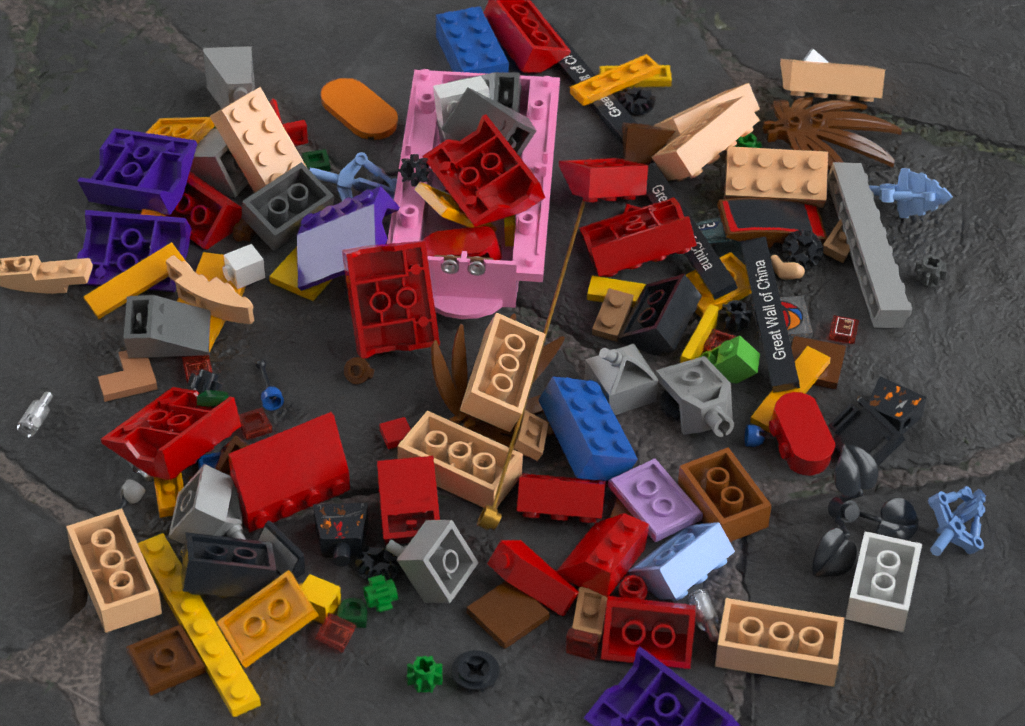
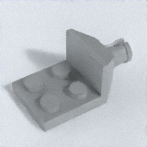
[656,356,734,437]

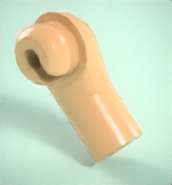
[771,255,805,280]

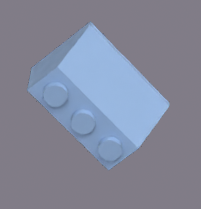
[628,522,735,601]

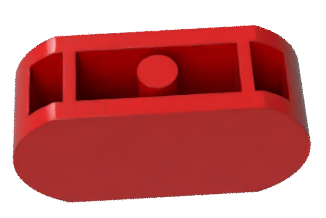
[424,226,502,267]
[769,392,835,476]

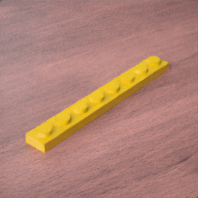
[137,533,261,717]

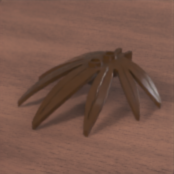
[763,97,902,170]
[431,313,565,451]

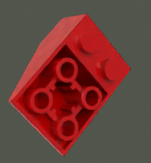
[377,456,440,545]

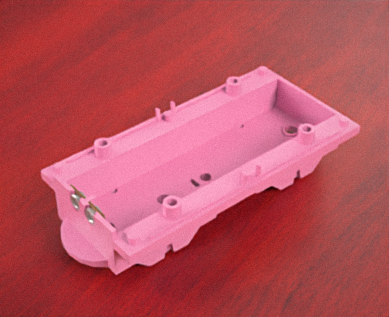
[387,69,560,319]

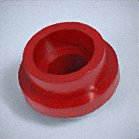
[619,575,648,600]

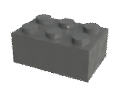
[242,162,334,251]

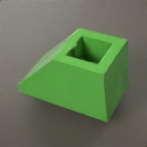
[699,335,760,383]

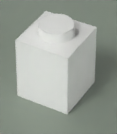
[222,244,265,289]

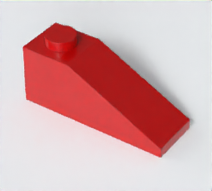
[487,540,579,616]

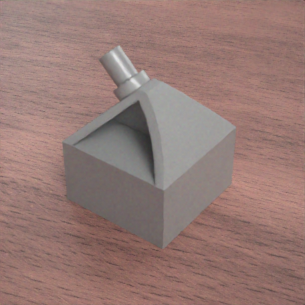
[584,344,658,415]
[168,464,246,544]
[385,520,479,603]

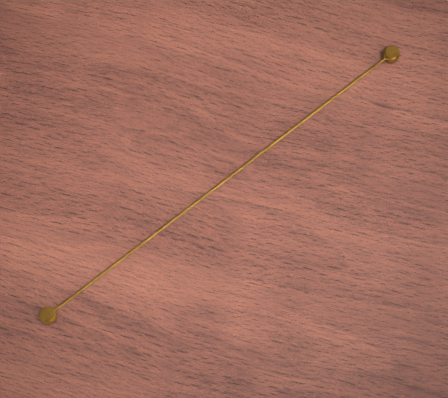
[477,158,591,530]

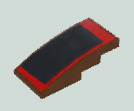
[717,198,827,249]

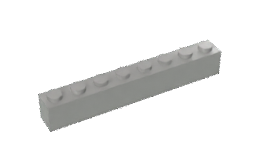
[827,162,912,328]

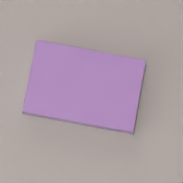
[608,459,703,542]

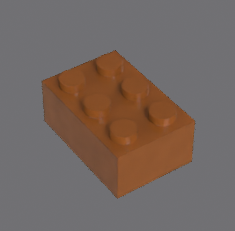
[678,448,772,542]

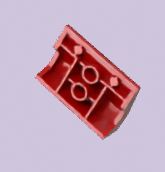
[422,114,546,227]
[579,198,697,277]
[342,240,440,359]
[101,387,241,480]
[228,412,350,532]

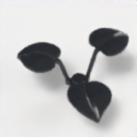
[812,444,919,577]

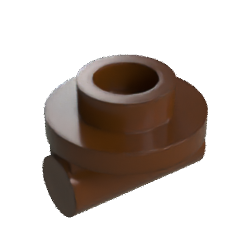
[344,357,374,384]

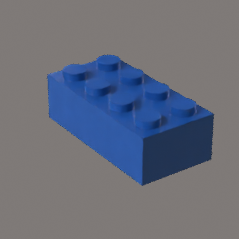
[436,6,509,74]
[538,376,638,481]

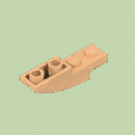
[0,255,93,294]
[166,255,254,324]

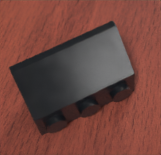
[617,274,702,355]
[181,532,276,600]

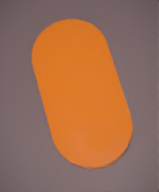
[321,78,398,140]

